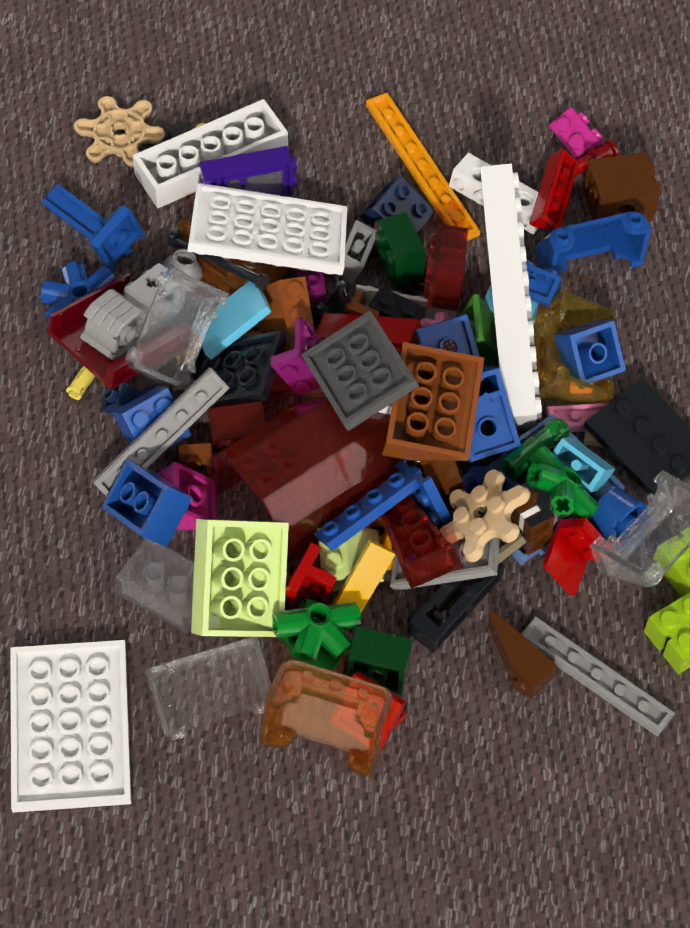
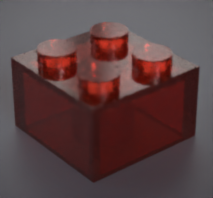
[206,401,267,450]

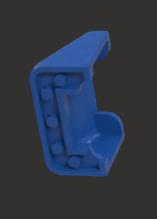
[535,211,651,276]

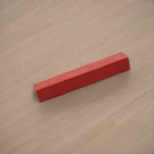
[529,148,579,232]

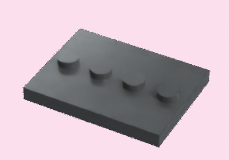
[301,311,419,431]

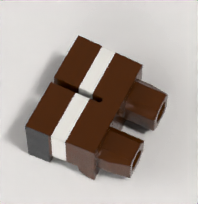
[510,492,555,555]

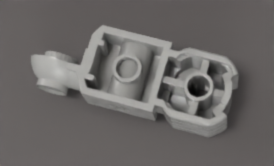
[80,249,203,361]

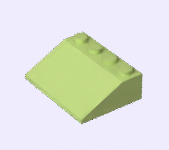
[191,519,289,637]

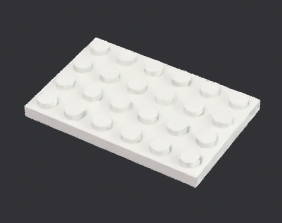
[187,183,347,275]
[10,640,131,812]

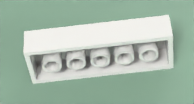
[133,99,288,208]

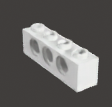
[449,153,538,234]

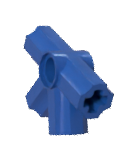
[40,261,116,321]

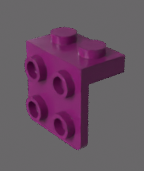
[271,317,324,396]

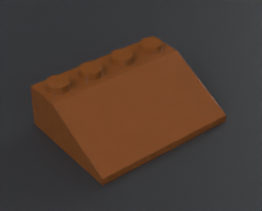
[382,342,484,461]

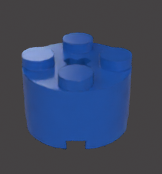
[589,486,650,551]

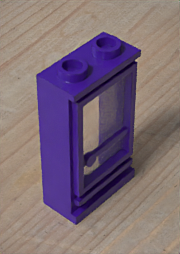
[199,146,297,196]

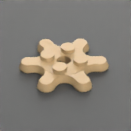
[74,96,165,167]
[438,469,530,562]

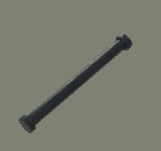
[168,232,270,290]

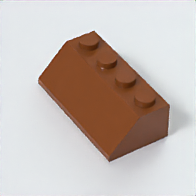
[258,277,314,392]

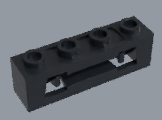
[407,563,505,653]

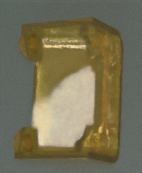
[533,290,616,404]

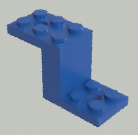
[415,314,521,462]

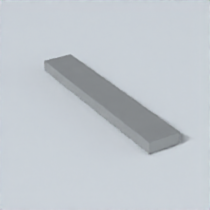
[92,368,229,496]
[521,616,675,737]

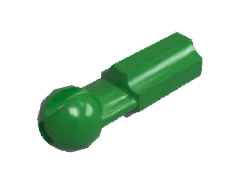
[500,418,570,480]

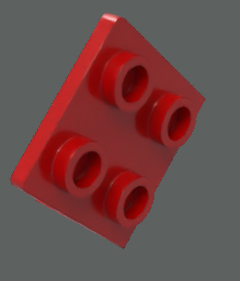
[542,518,614,596]

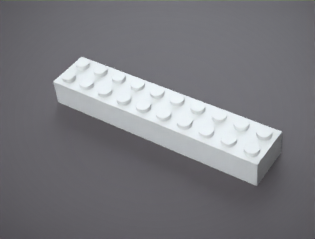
[480,163,542,431]

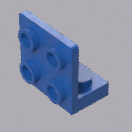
[526,260,562,307]

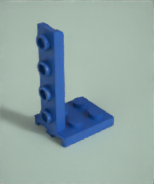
[40,184,146,273]
[314,459,452,550]

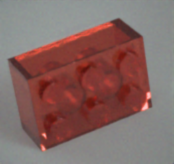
[423,224,468,311]

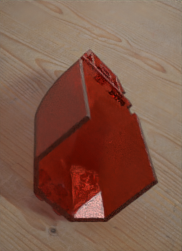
[214,398,414,563]

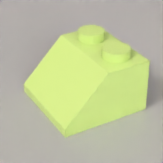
[317,528,384,591]

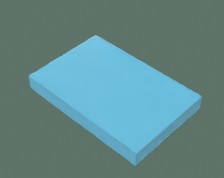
[194,281,271,359]

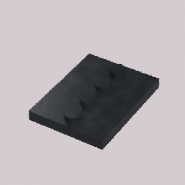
[181,330,288,411]
[583,378,690,502]

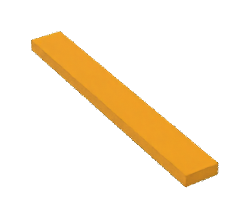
[366,93,480,244]

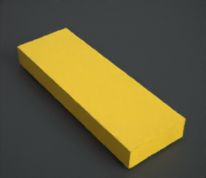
[332,539,396,613]

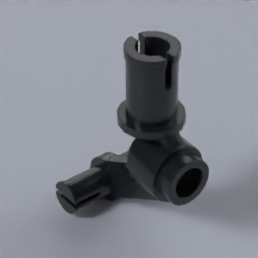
[310,274,351,324]

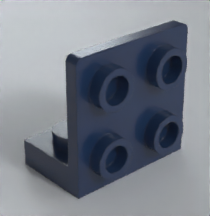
[359,176,434,232]

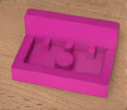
[549,107,603,160]

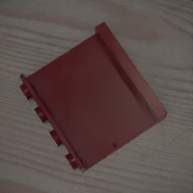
[48,273,192,390]

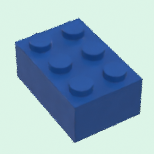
[101,459,193,547]

